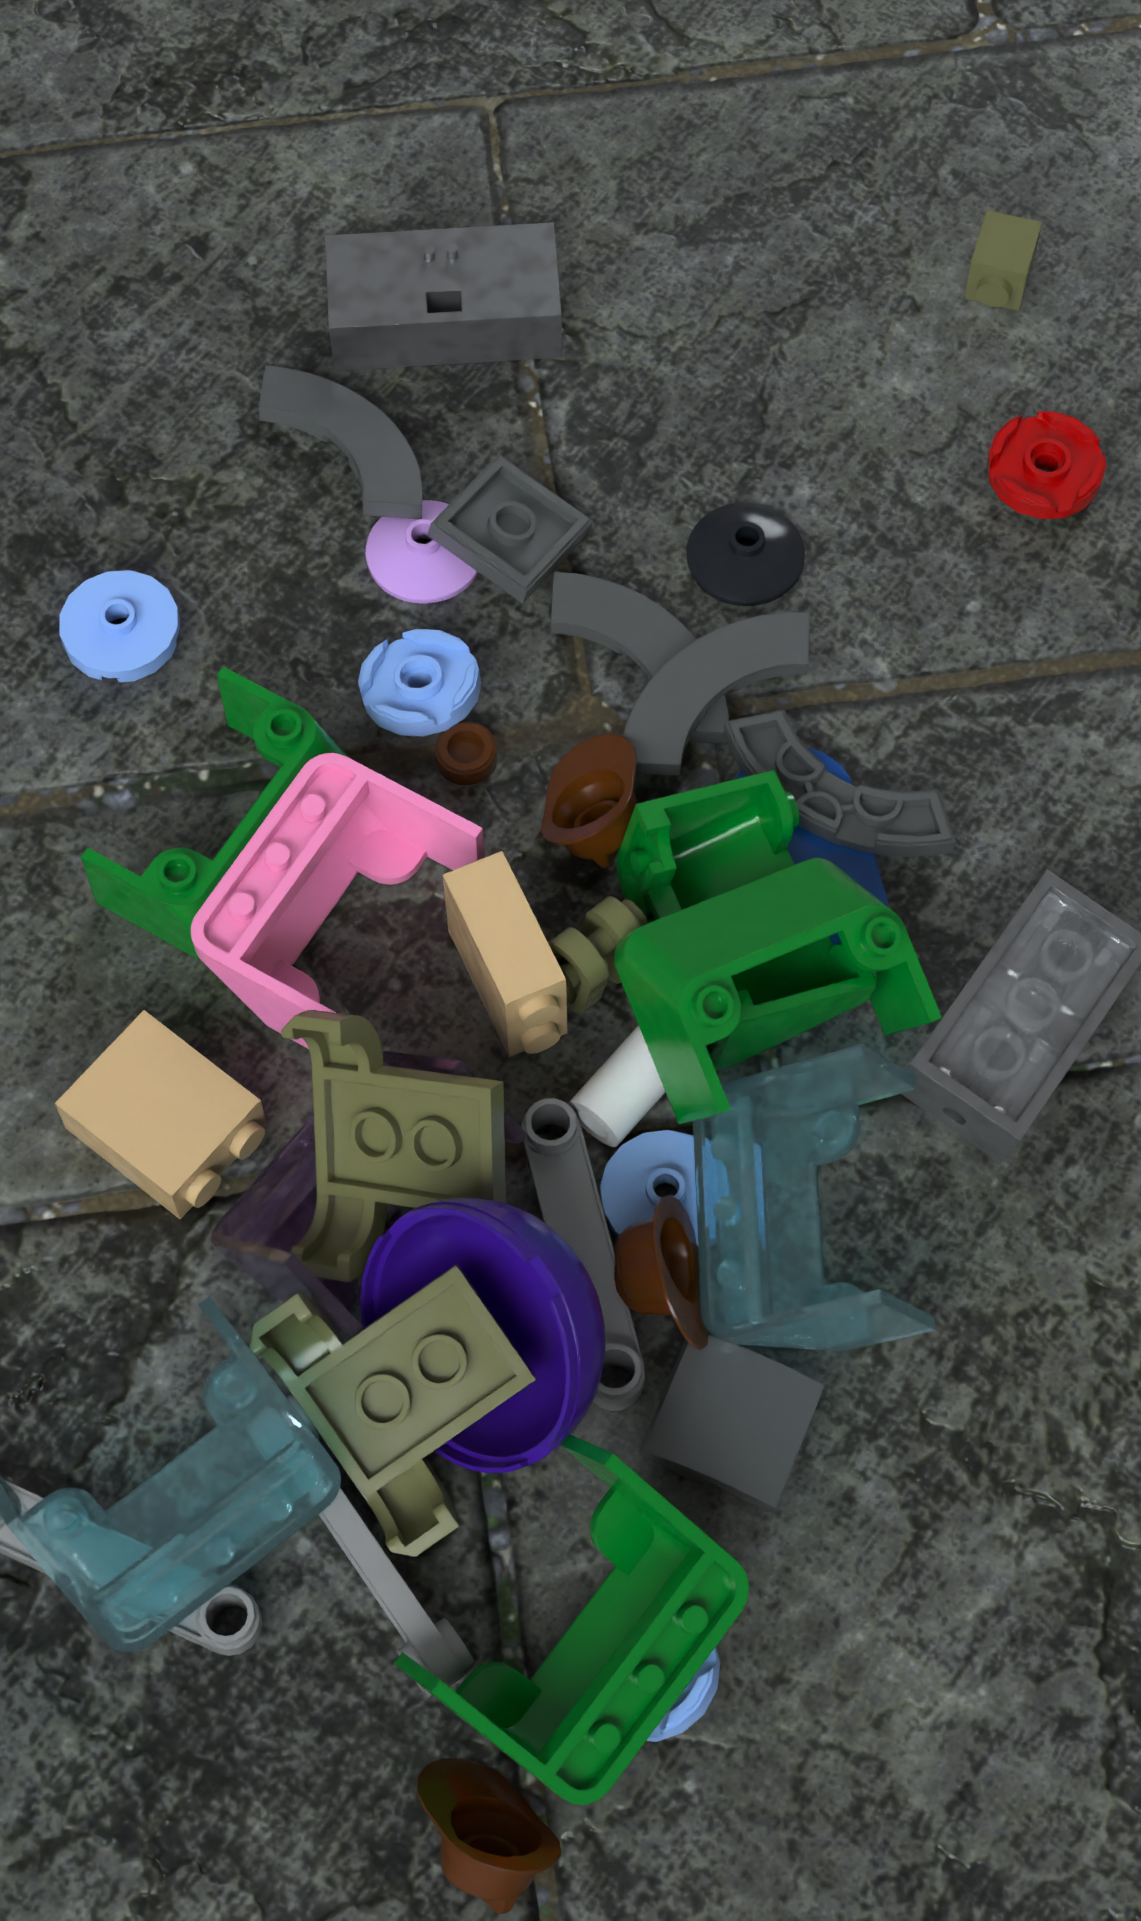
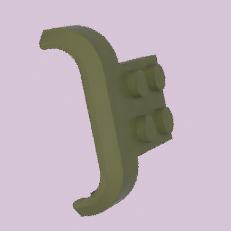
[281,1010,506,1282]
[249,1263,536,1557]

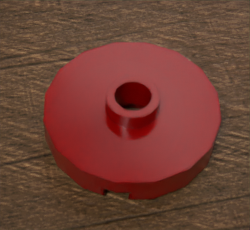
[987,411,1107,519]

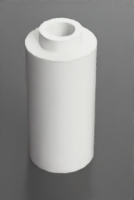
[568,1025,665,1147]

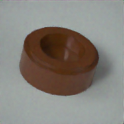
[435,721,497,785]

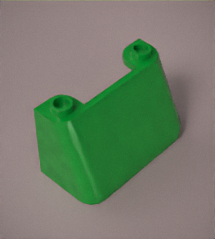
[616,770,877,1071]

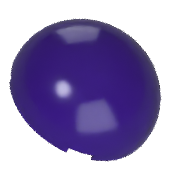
[360,1197,606,1473]

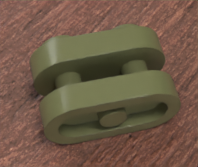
[548,896,648,1014]

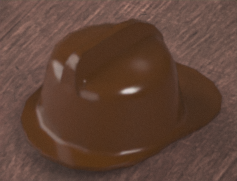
[541,734,638,869]
[614,1195,709,1350]
[417,1758,561,1914]

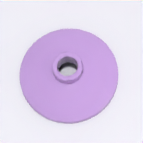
[366,500,479,604]

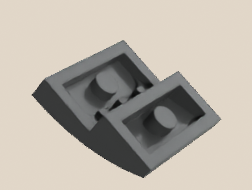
[638,1335,825,1511]

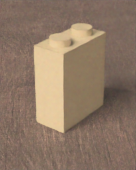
[443,851,567,1057]
[55,1010,267,1220]

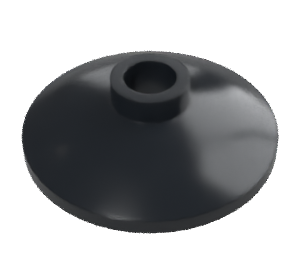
[687,503,805,606]

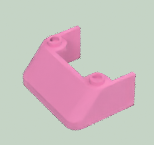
[191,753,485,1049]

